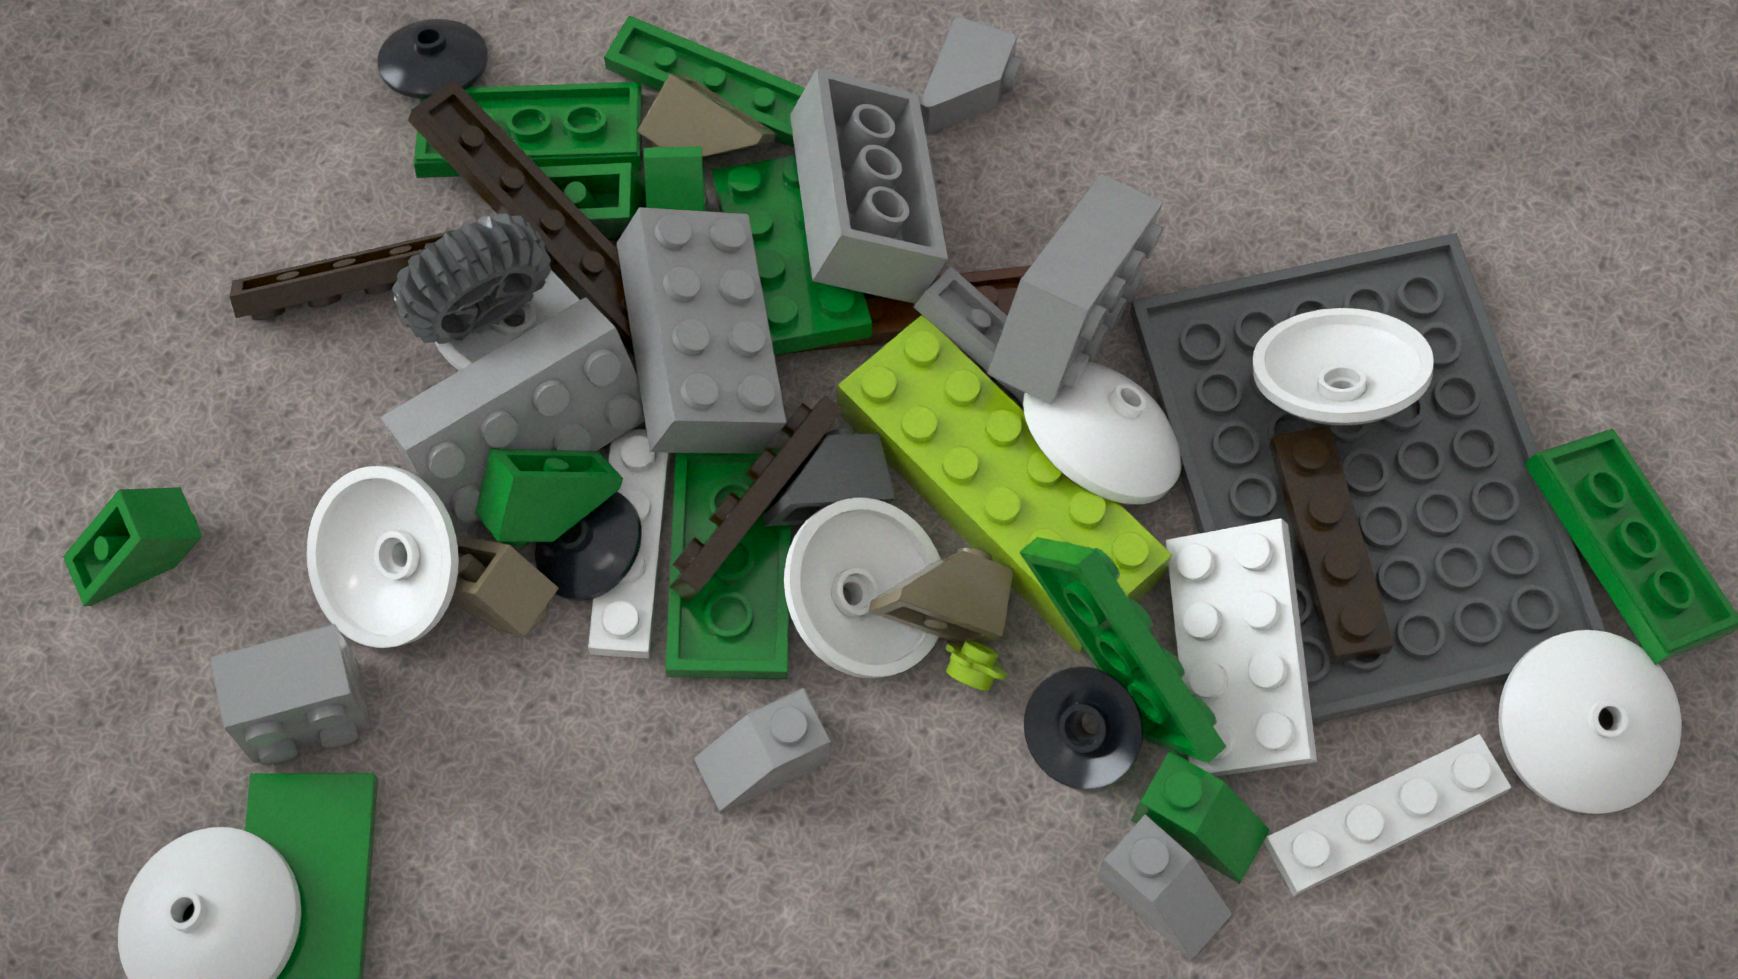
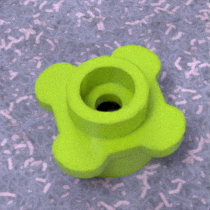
[945,639,1007,691]

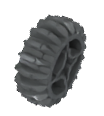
[392,213,551,344]

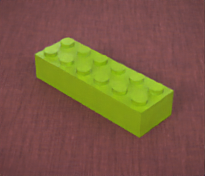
[837,315,1172,655]

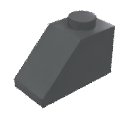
[763,428,895,527]

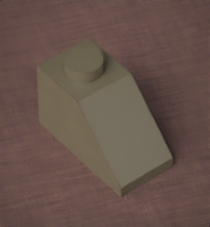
[637,73,777,159]
[450,535,559,637]
[869,548,1014,645]

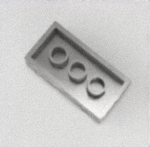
[790,68,948,304]
[987,174,1164,405]
[617,207,787,454]
[380,297,645,535]

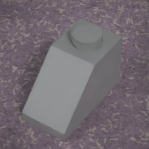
[920,15,1023,135]
[694,688,831,814]
[1096,815,1232,961]

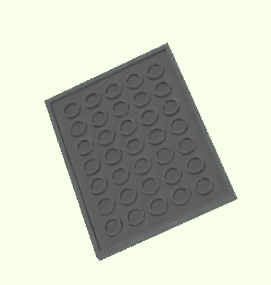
[1130,233,1606,724]

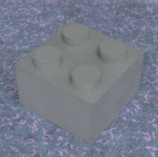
[210,624,373,765]

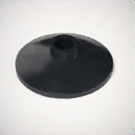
[377,19,488,99]
[535,492,642,601]
[1024,667,1144,789]

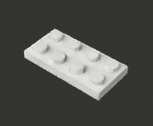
[1166,519,1317,777]

